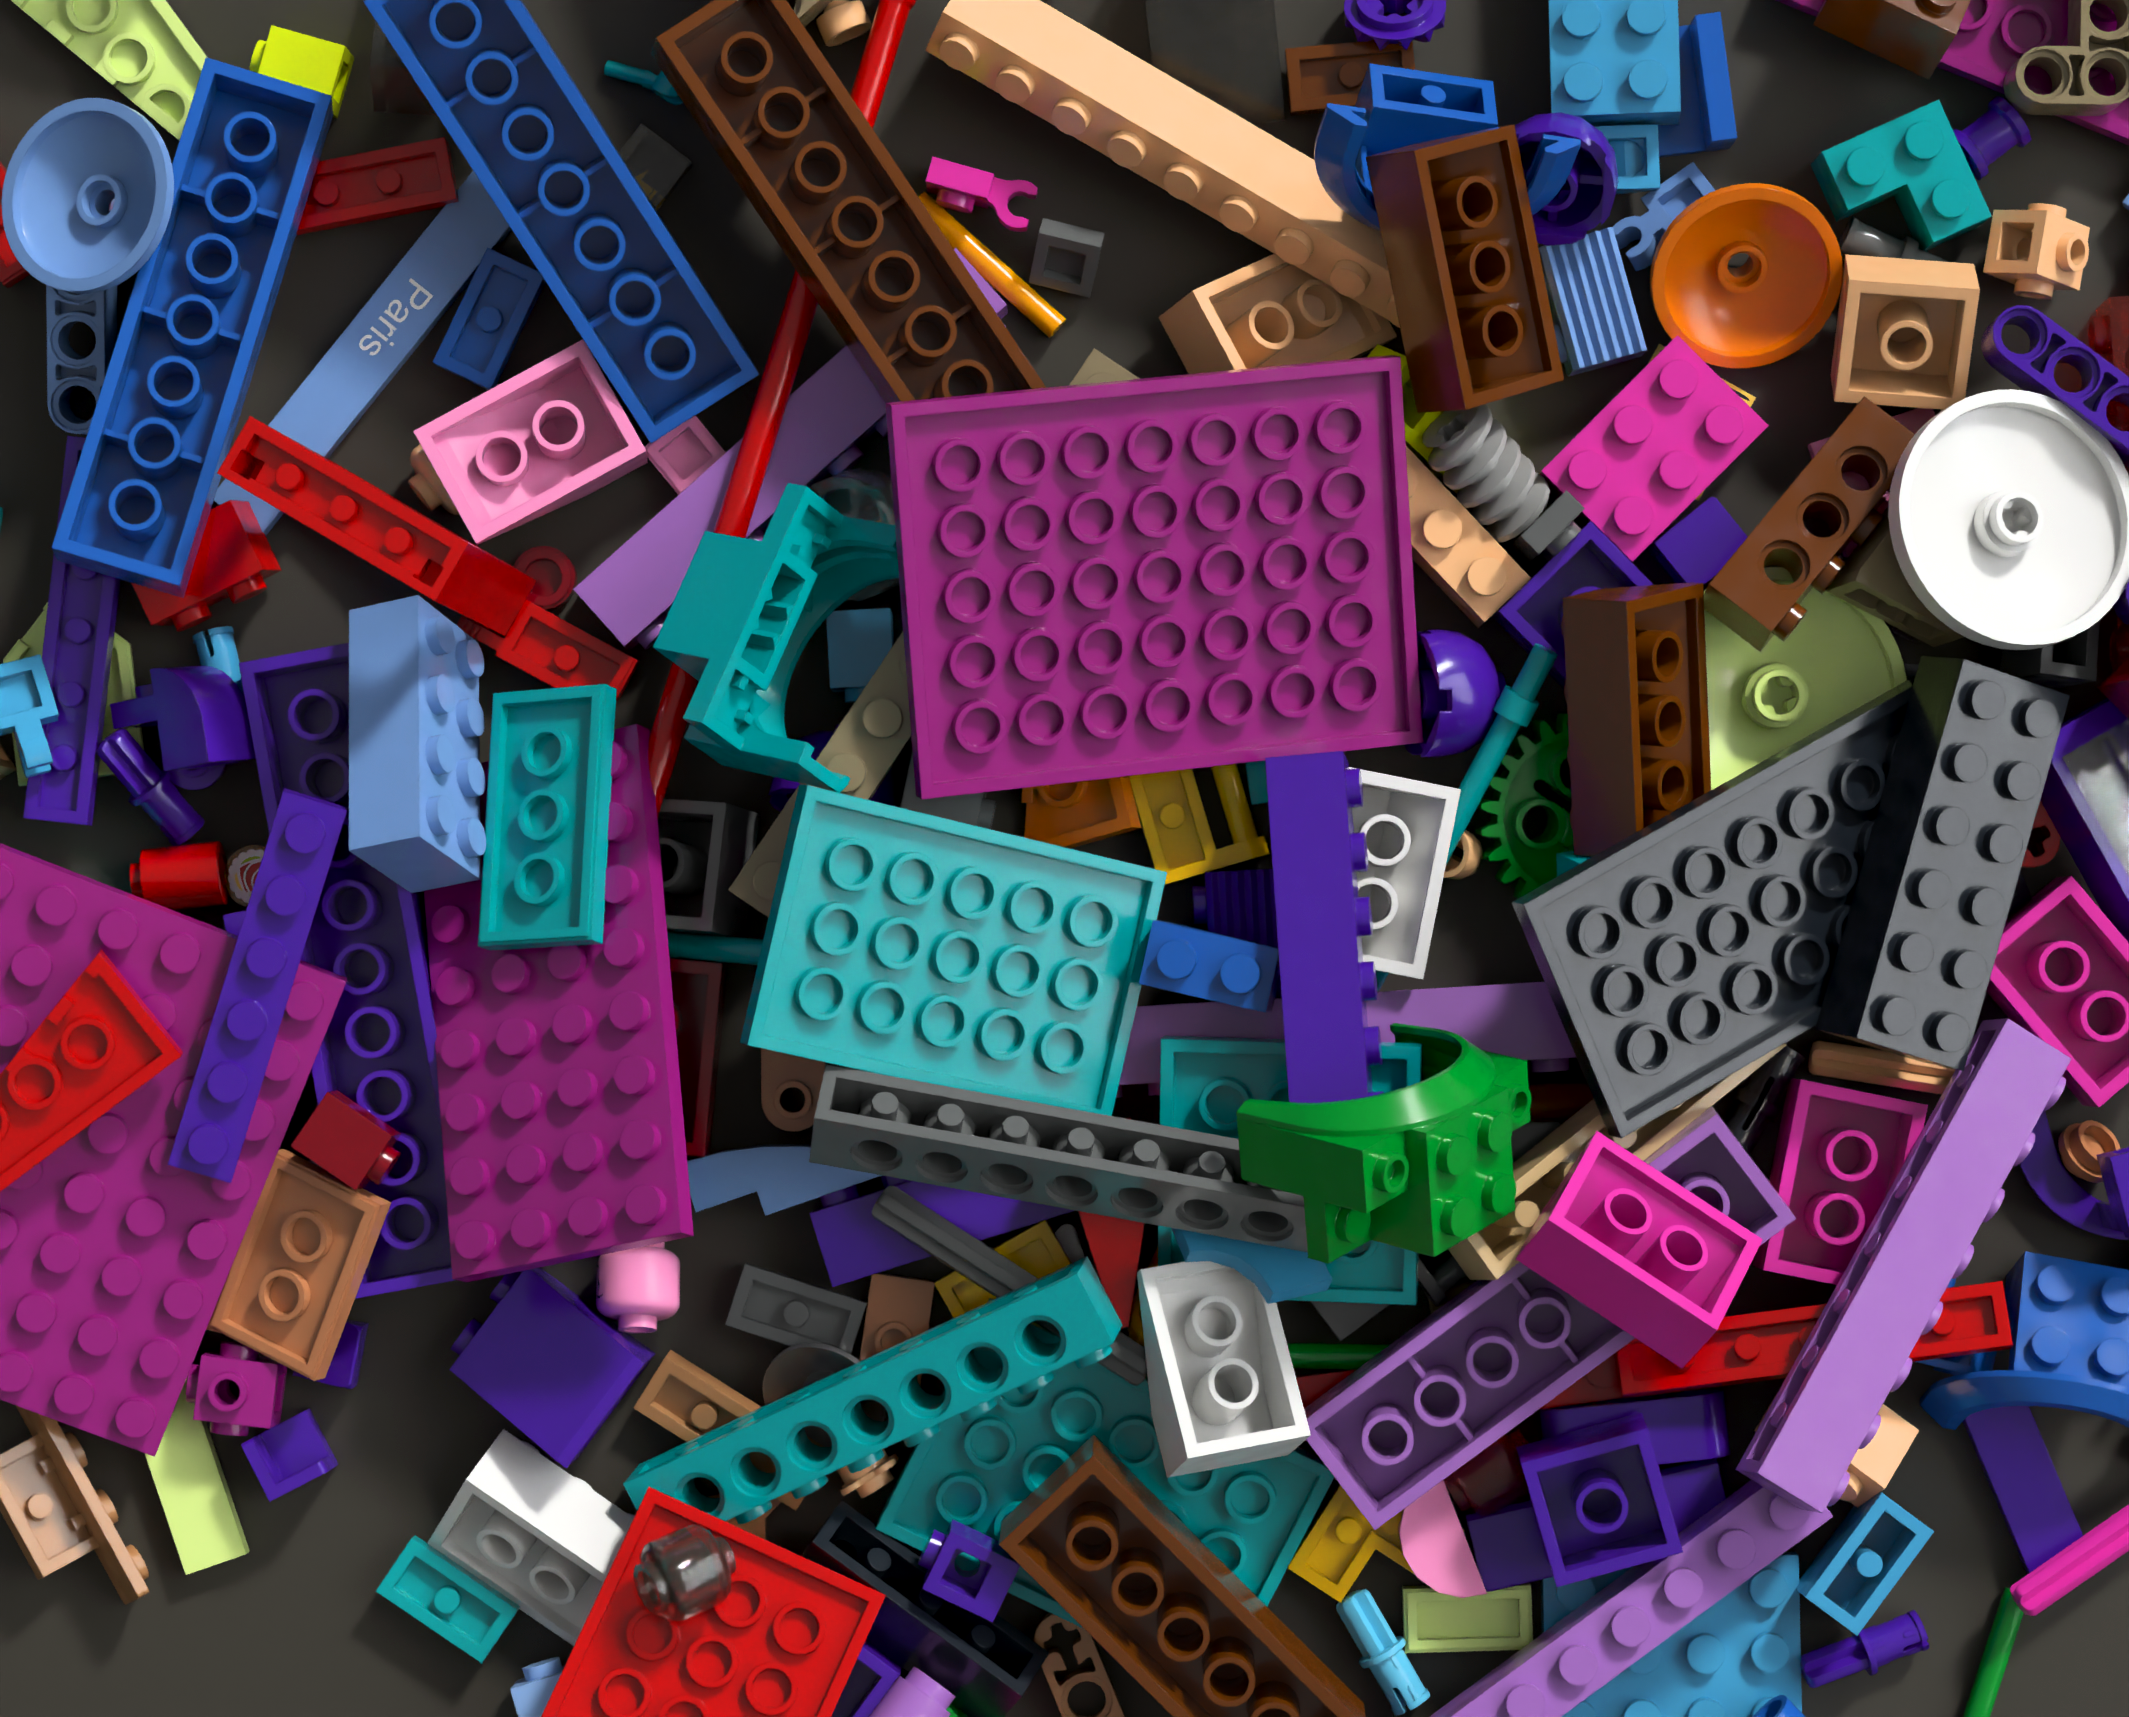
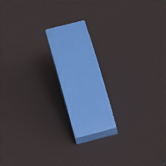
[687,1144,882,1216]

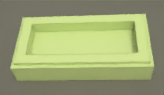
[1402,1583,1533,1653]

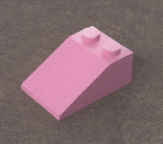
[413,339,648,545]

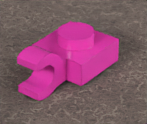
[926,156,1038,232]

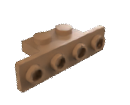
[0,1406,149,1605]

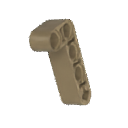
[2003,0,2129,116]

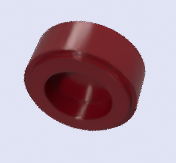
[513,546,577,611]

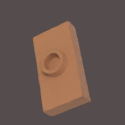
[859,1273,935,1387]

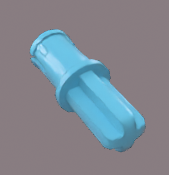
[1336,1589,1430,1716]

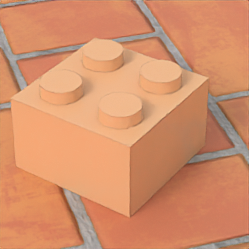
[1830,254,1980,410]

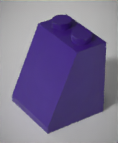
[449,1267,656,1469]

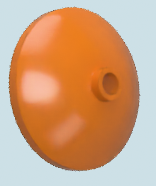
[1650,183,1843,368]

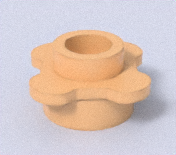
[837,1449,899,1499]

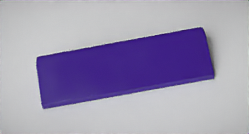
[1465,1458,1726,1592]

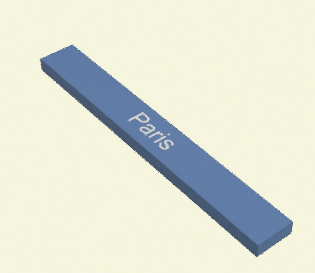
[214,171,512,536]

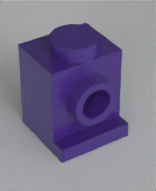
[918,1519,1020,1622]

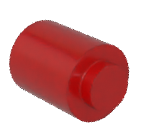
[130,841,229,910]

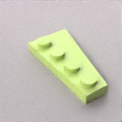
[11,0,208,141]

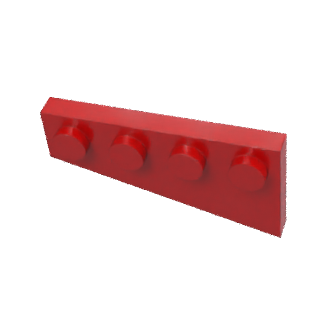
[0,949,183,1192]

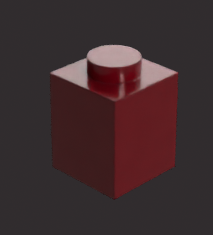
[291,1090,401,1190]

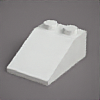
[1137,1261,1311,1478]

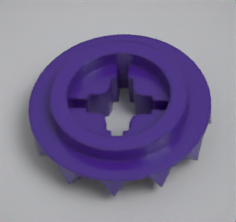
[1344,0,1446,50]

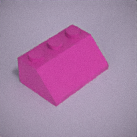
[1516,1131,1763,1368]

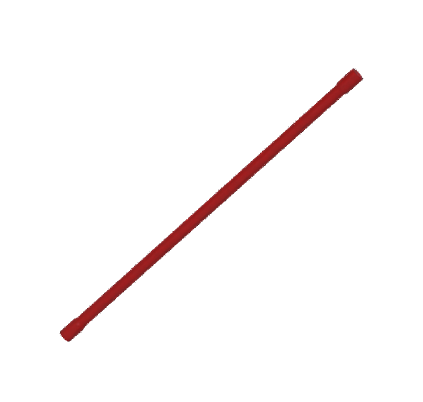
[648,0,917,819]

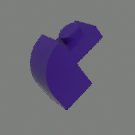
[110,666,256,771]

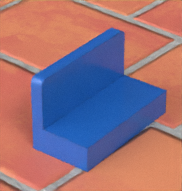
[1658,12,1737,158]

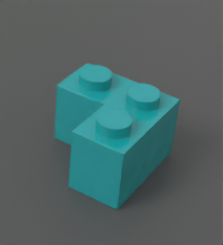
[1810,99,1992,251]

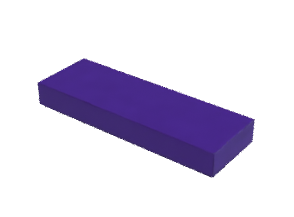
[1963,1406,2083,1574]

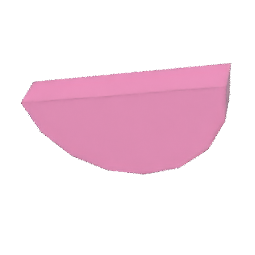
[1398,1480,1487,1598]

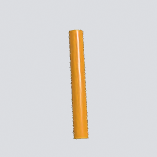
[919,192,1066,338]

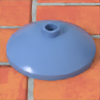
[1,98,174,294]

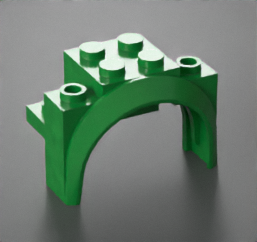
[1236,1023,1531,1264]

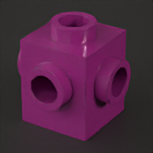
[186,1341,287,1436]

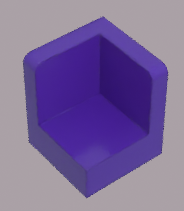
[1646,497,1748,585]
[241,1408,339,1502]

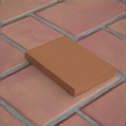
[208,1149,391,1381]

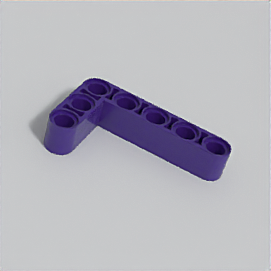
[1981,305,2129,625]

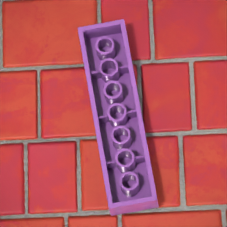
[1304,1106,1796,1530]

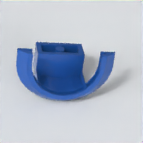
[1314,63,1581,231]
[1919,1251,2129,1430]

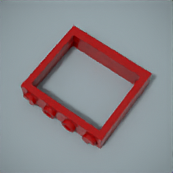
[217,416,537,636]

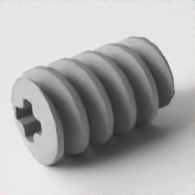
[1422,404,1550,543]

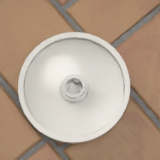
[1888,389,2129,650]

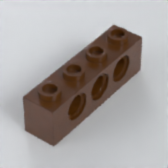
[1704,396,1915,652]

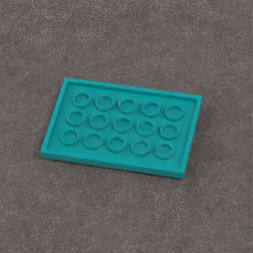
[740,784,1167,1116]
[875,1298,1334,1629]

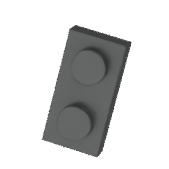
[1509,490,1585,565]
[725,1262,868,1354]

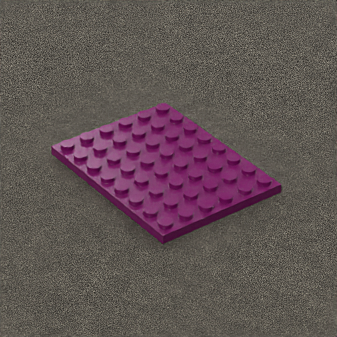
[885,355,1423,799]
[0,843,347,1457]

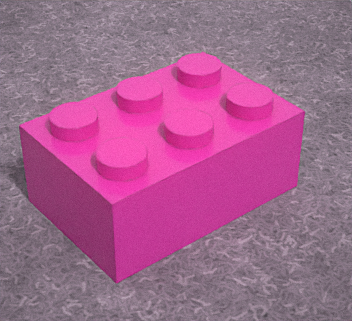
[1539,335,1769,562]
[1986,876,2129,1108]
[1752,1078,1928,1285]

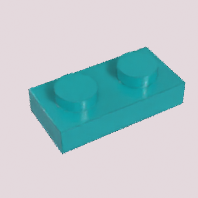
[376,1535,520,1663]

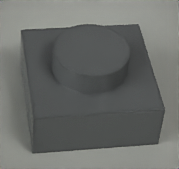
[1029,218,1105,298]

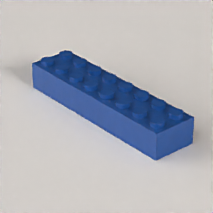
[363,0,759,443]
[52,57,333,598]

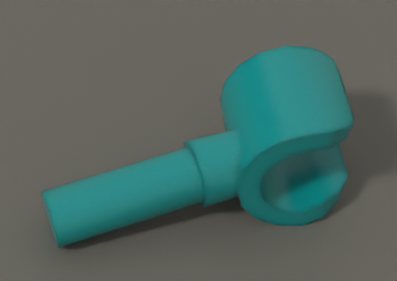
[604,60,683,105]

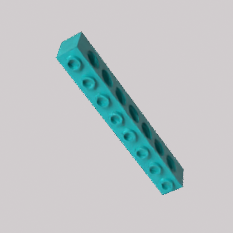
[623,1256,1123,1524]

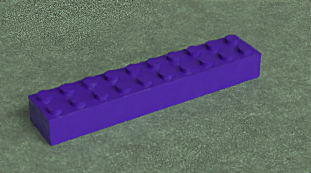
[239,643,455,1299]

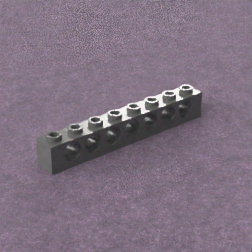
[809,1064,1307,1252]

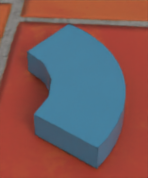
[1172,1228,1333,1304]

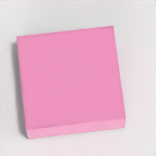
[645,415,726,495]

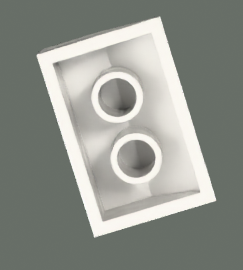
[1349,767,1461,979]
[428,1429,635,1646]

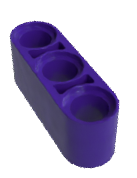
[1539,1389,1731,1464]

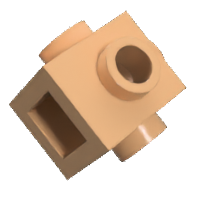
[1983,203,2090,300]

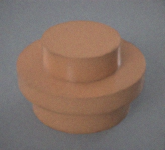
[2058,1120,2120,1183]

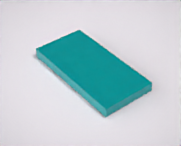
[478,684,617,951]

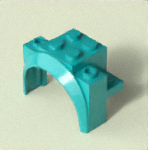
[653,483,899,793]

